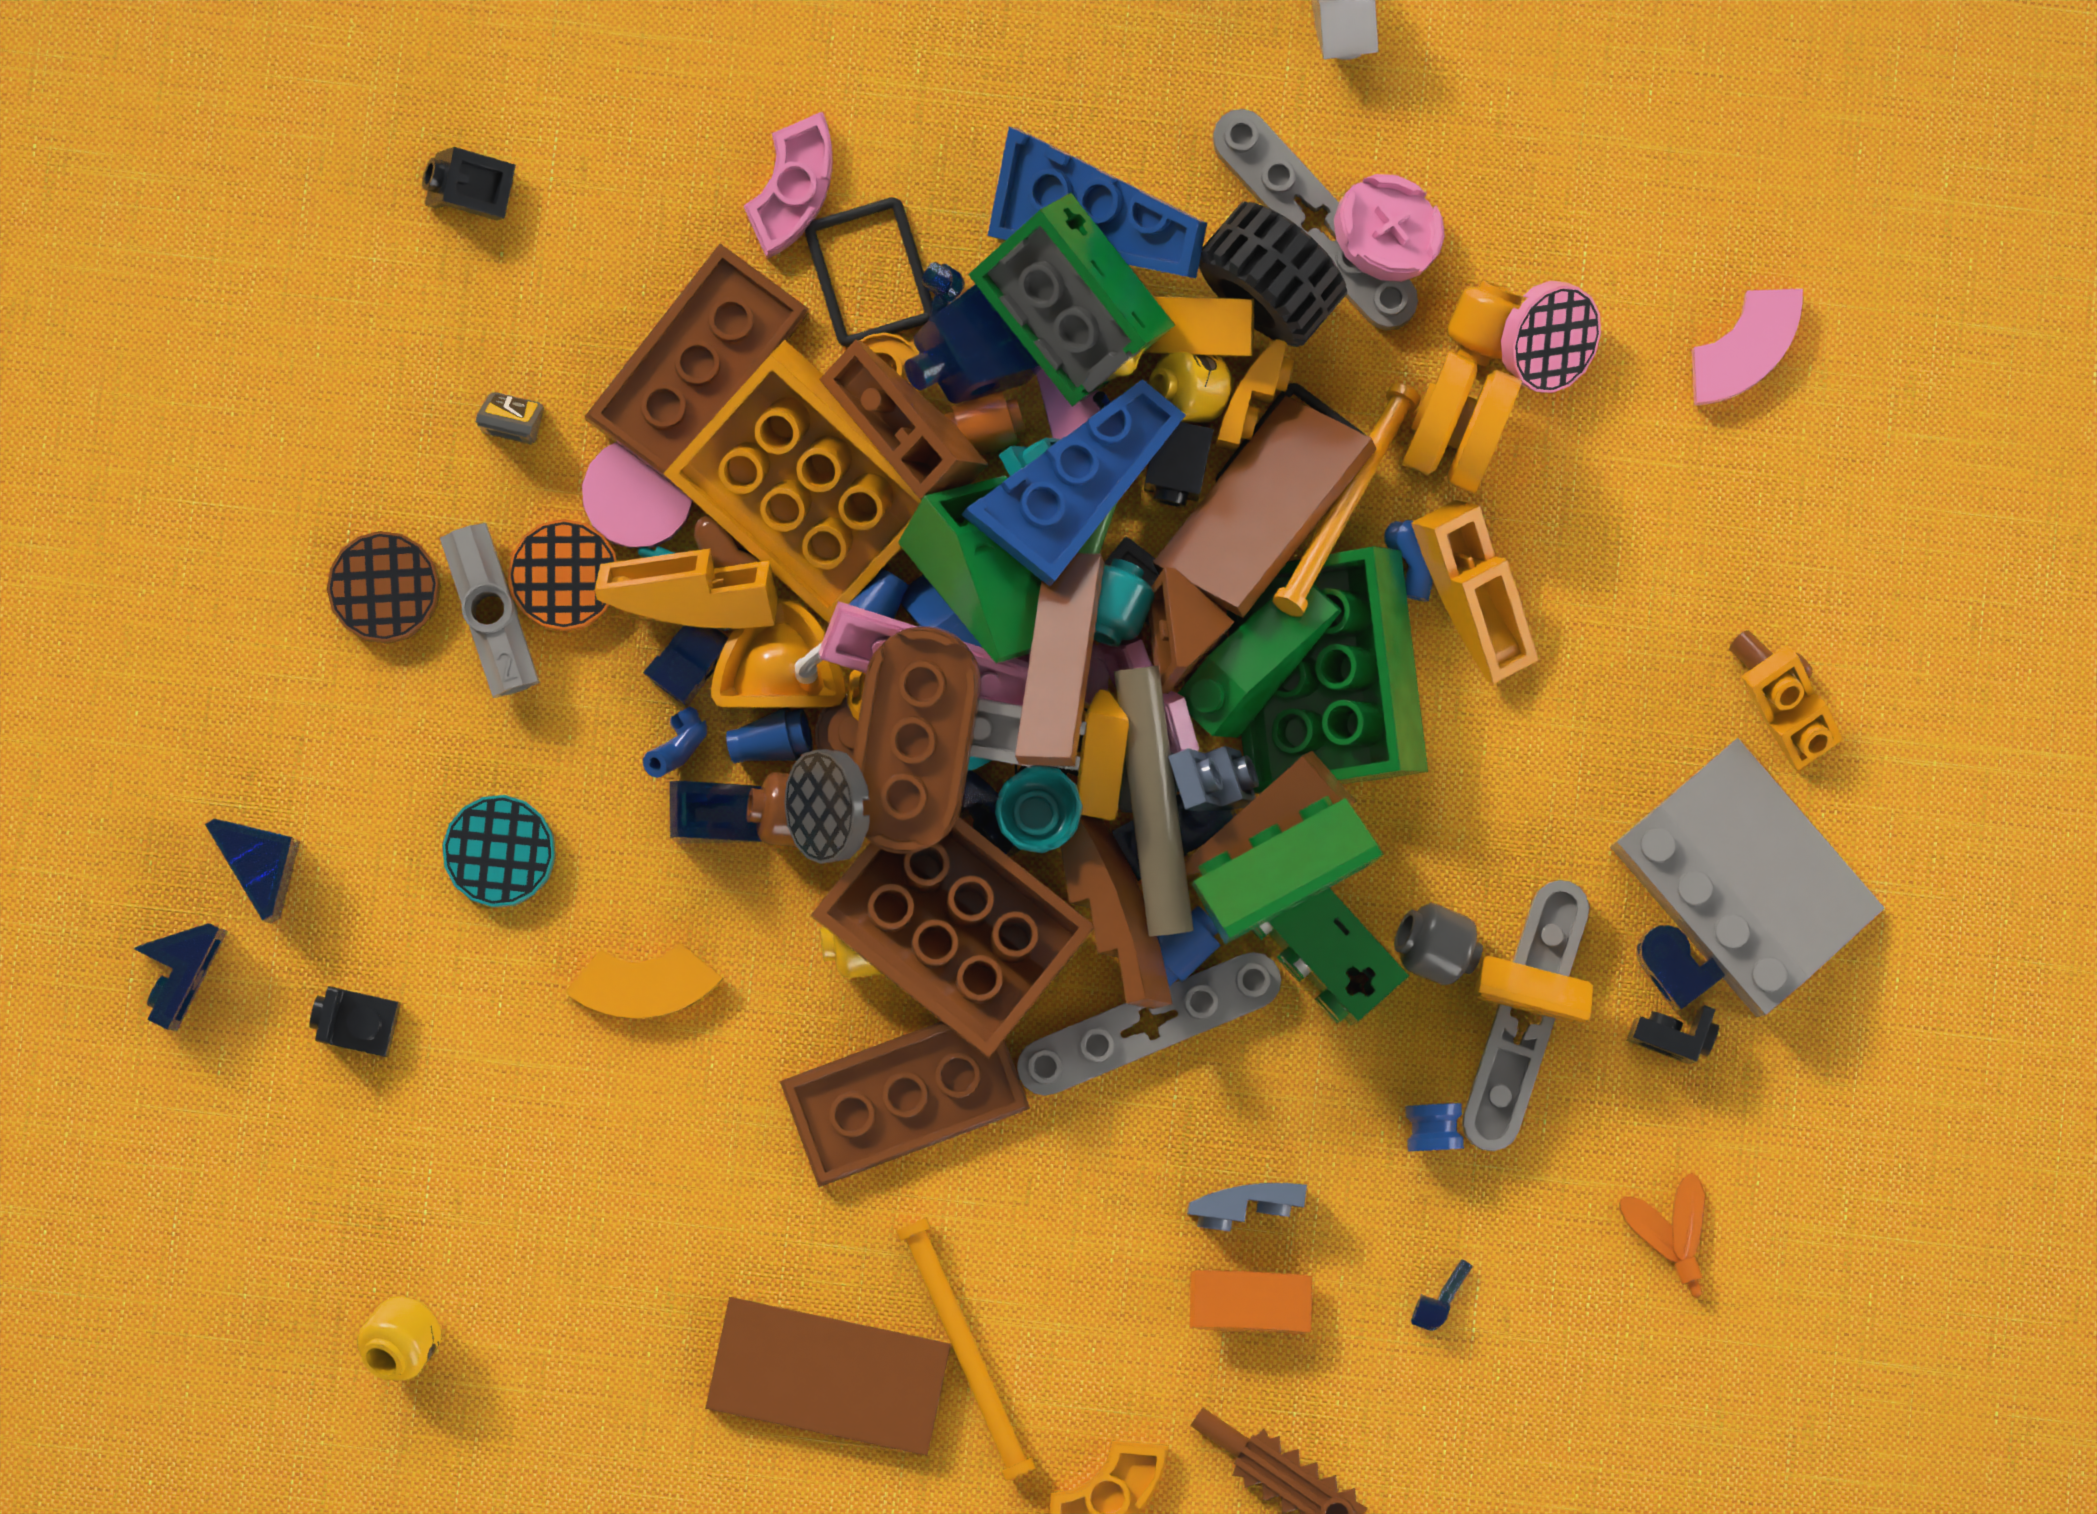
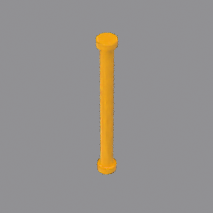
[1273,383,1421,617]
[896,1218,1036,1481]

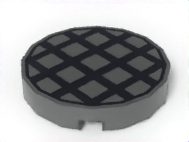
[784,749,869,864]

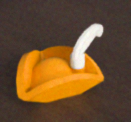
[711,598,845,707]

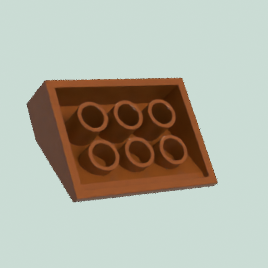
[811,817,1094,1059]

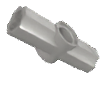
[440,523,540,698]

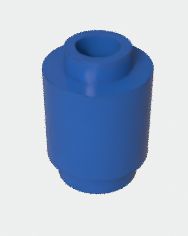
[1157,905,1221,987]

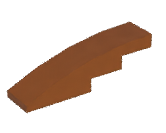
[1061,815,1173,1009]

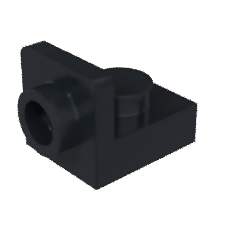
[422,147,516,220]
[310,986,401,1057]
[1626,1005,1719,1064]

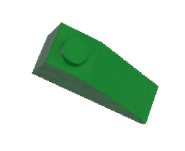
[1177,584,1342,738]

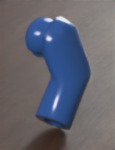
[1384,520,1433,602]
[643,707,707,778]

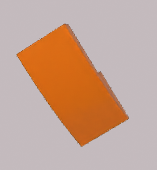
[1189,1270,1312,1335]

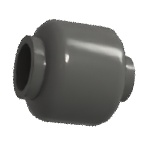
[1394,903,1483,985]

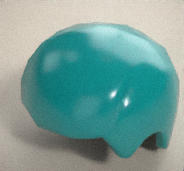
[995,765,1083,853]

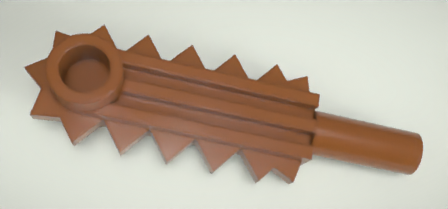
[1190,1407,1368,1514]

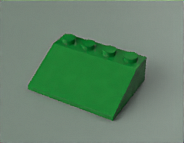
[1226,546,1428,794]

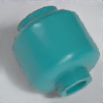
[1094,559,1155,647]

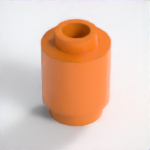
[944,391,1026,455]

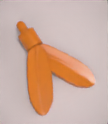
[1619,1173,1705,1298]

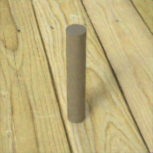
[1114,665,1194,936]

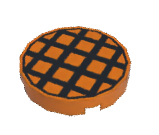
[508,519,618,632]

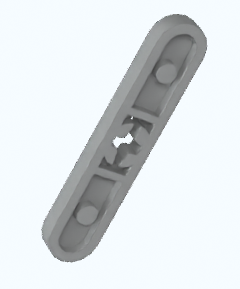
[1212,109,1418,331]
[1462,880,1589,1151]
[1017,952,1281,1096]

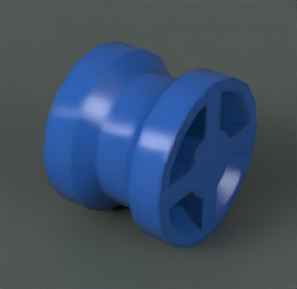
[1405,1103,1464,1152]

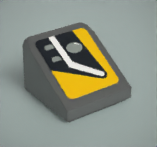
[475,392,544,445]

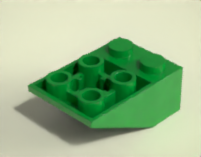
[898,475,1042,663]

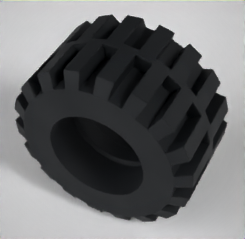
[1199,202,1348,347]

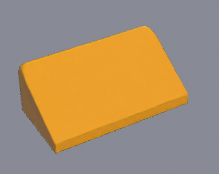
[1077,689,1129,820]
[1474,956,1593,1025]

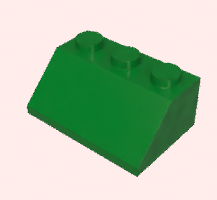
[1192,796,1383,945]

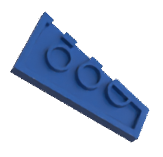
[987,126,1207,278]
[961,379,1186,586]

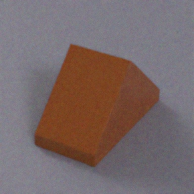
[1148,567,1234,694]

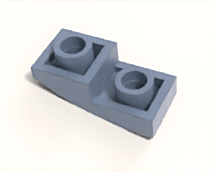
[1168,746,1259,811]
[1187,1183,1307,1232]

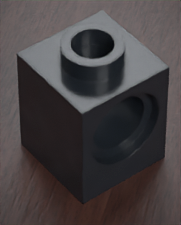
[1144,422,1214,507]

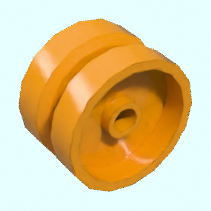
[1402,350,1522,495]

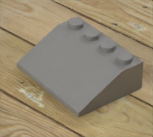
[1610,738,1885,1017]

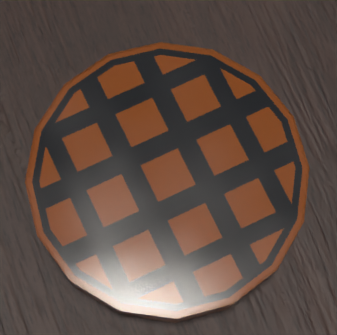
[327,531,441,644]

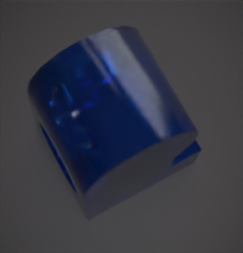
[643,625,729,708]
[1636,925,1726,1011]

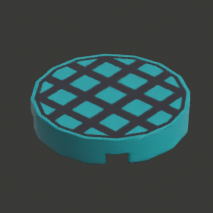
[442,795,556,908]

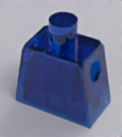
[904,284,1042,404]

